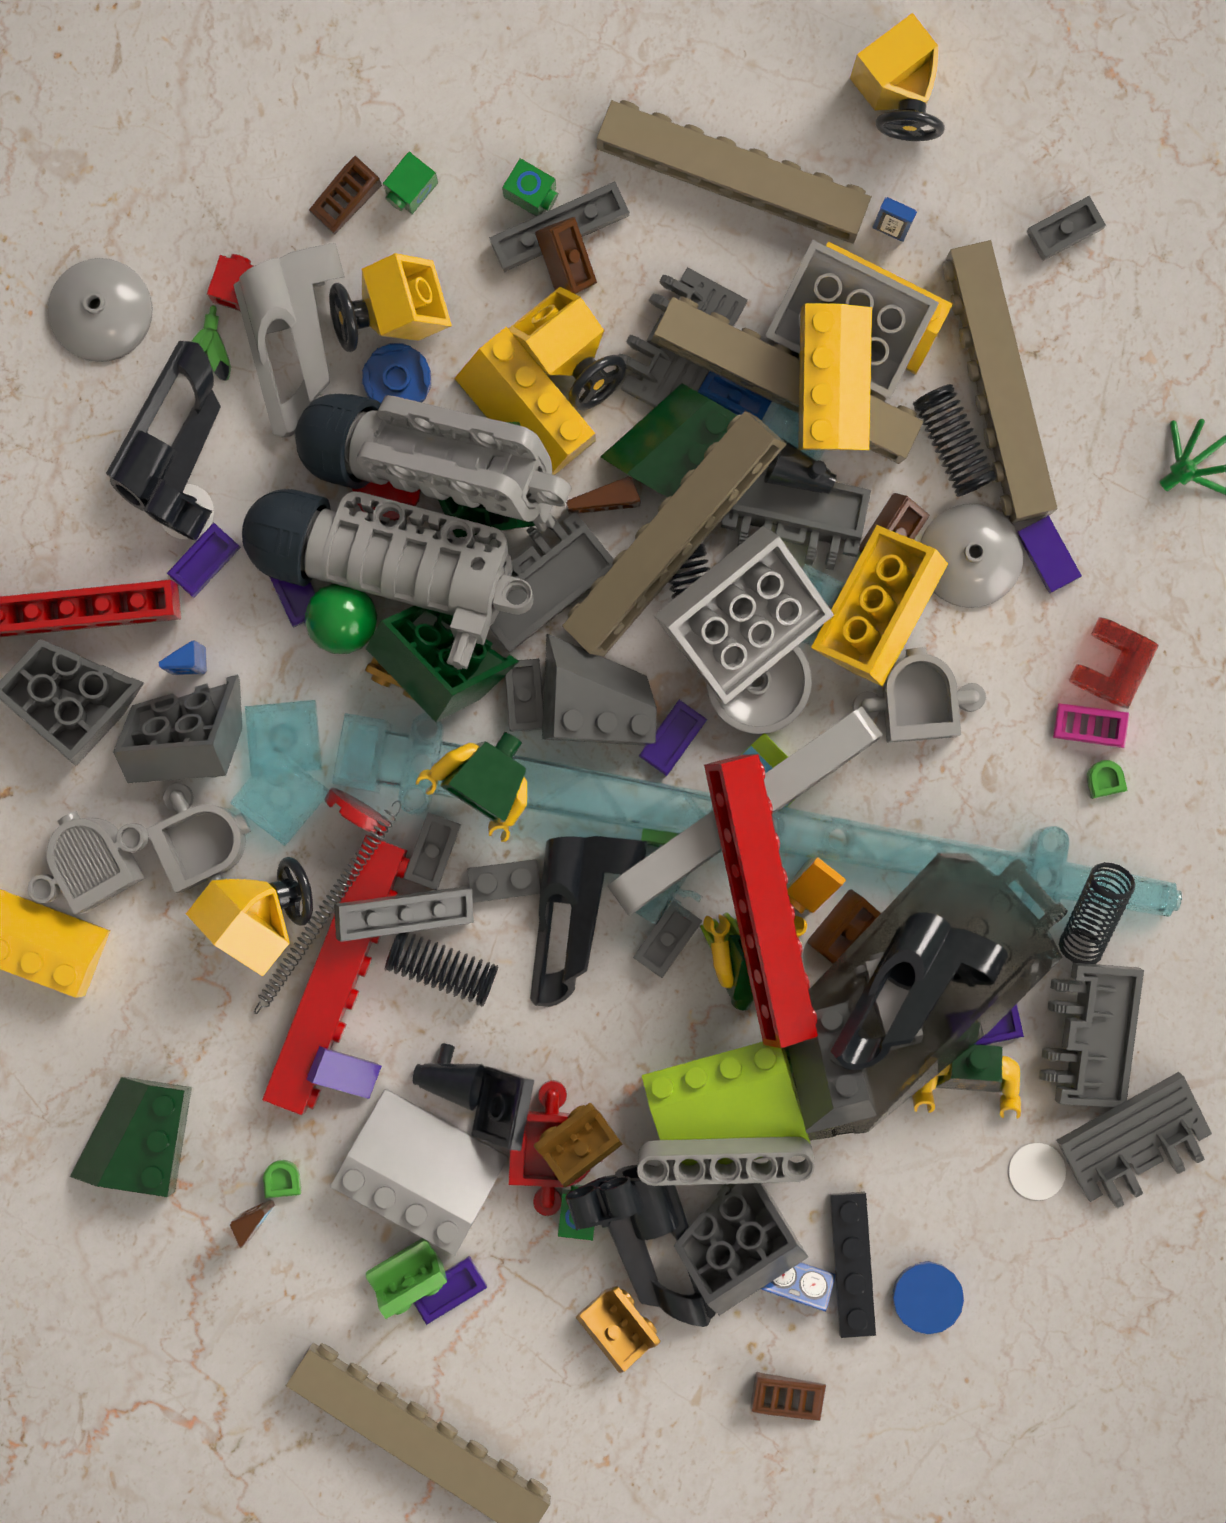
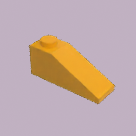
[787,857,846,914]

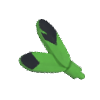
[179,305,231,381]

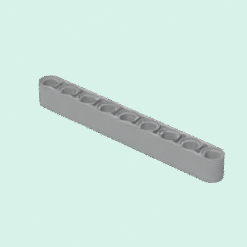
[607,707,883,916]

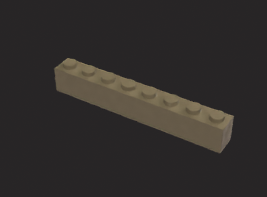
[597,100,872,244]
[943,240,1058,524]
[651,296,924,464]
[562,411,787,657]
[286,1343,551,1523]

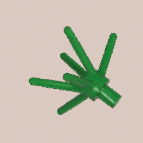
[1159,419,1226,495]

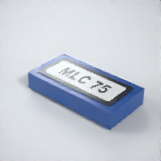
[872,197,917,242]

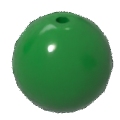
[304,583,377,654]

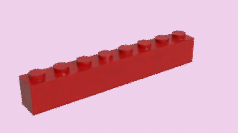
[704,754,818,1048]
[262,835,410,1115]

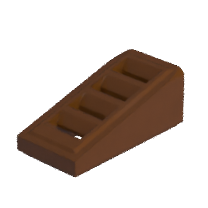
[309,156,382,235]
[566,476,641,514]
[750,1372,826,1421]

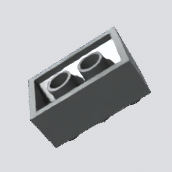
[788,1002,877,1134]

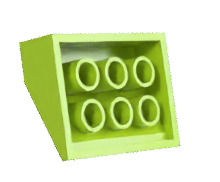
[642,1041,811,1166]

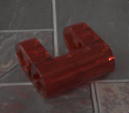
[1069,617,1159,709]

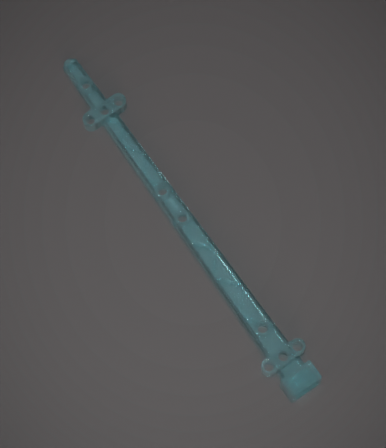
[332,713,1182,927]

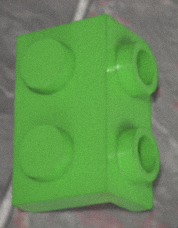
[366,1238,447,1319]

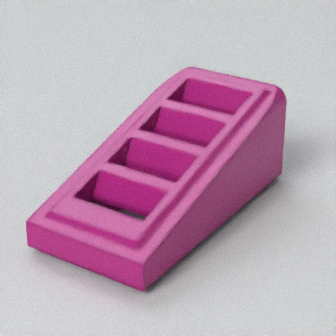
[1053,703,1130,748]

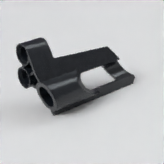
[106,341,221,541]
[530,836,647,1007]
[831,912,1008,1070]
[565,1165,716,1327]

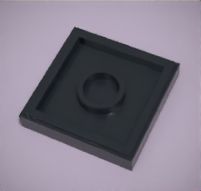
[471,1066,534,1151]

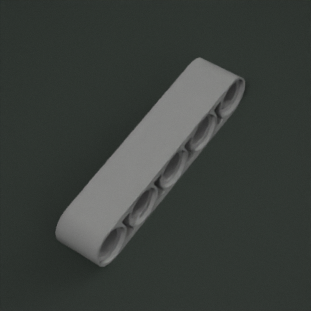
[637,1137,814,1186]

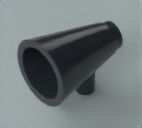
[764,438,837,494]
[412,1043,484,1111]

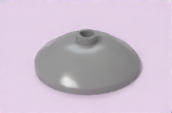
[48,258,153,362]
[921,504,1024,608]
[706,645,812,734]

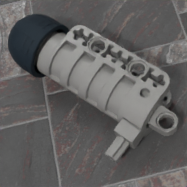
[295,394,572,532]
[242,489,534,669]

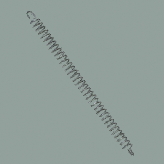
[254,800,401,1014]

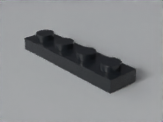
[830,1191,876,1338]

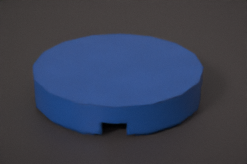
[362,343,431,403]
[892,1261,964,1334]

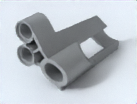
[234,243,345,437]

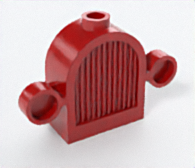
[509,1080,602,1216]

